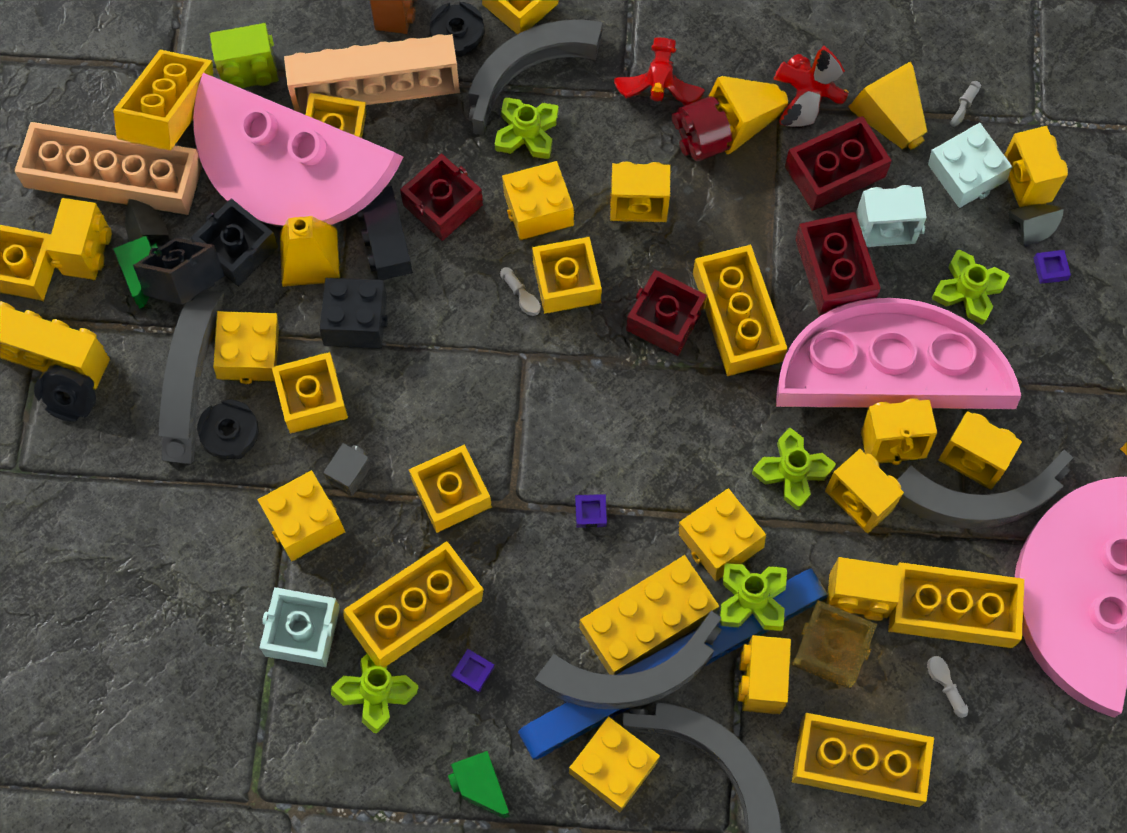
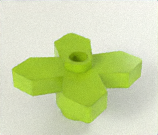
[495,98,559,159]
[932,250,1010,324]
[752,428,836,510]
[720,563,787,631]
[331,654,419,733]

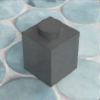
[323,443,371,496]

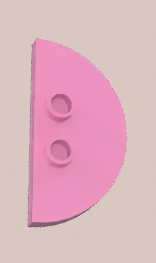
[193,73,403,228]
[776,298,1021,409]
[1015,477,1127,718]

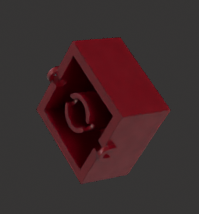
[400,153,483,241]
[626,270,707,356]

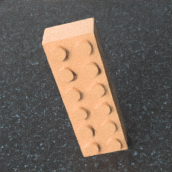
[284,34,460,114]
[14,122,202,215]

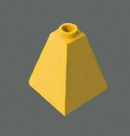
[848,62,927,150]
[709,76,788,154]
[280,216,340,287]

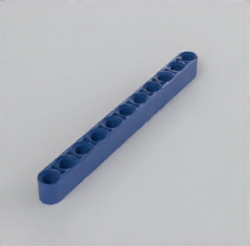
[518,568,828,760]

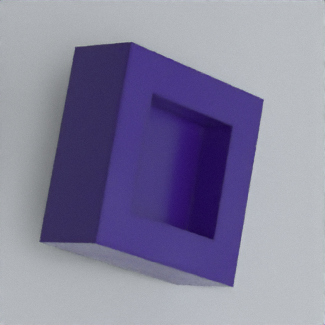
[1033,250,1071,284]
[575,494,607,528]
[451,649,495,694]

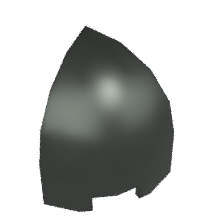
[125,199,169,244]
[1008,204,1064,246]

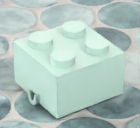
[928,123,1012,208]
[856,185,927,247]
[260,587,340,667]

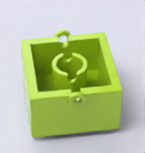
[210,23,279,89]

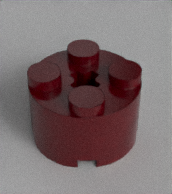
[672,96,732,161]

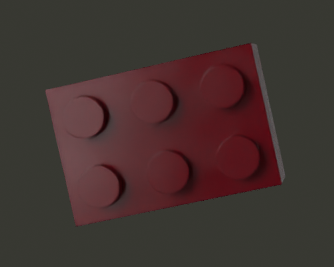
[785,116,892,211]
[795,212,881,315]

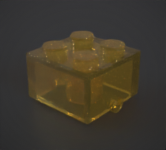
[791,600,877,689]

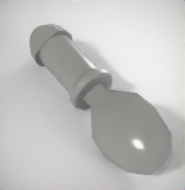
[950,81,981,127]
[500,267,541,316]
[927,656,968,718]

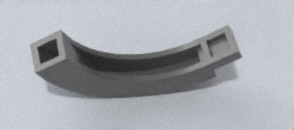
[468,20,603,135]
[159,290,224,464]
[897,450,1074,529]
[535,611,722,710]
[622,703,781,833]

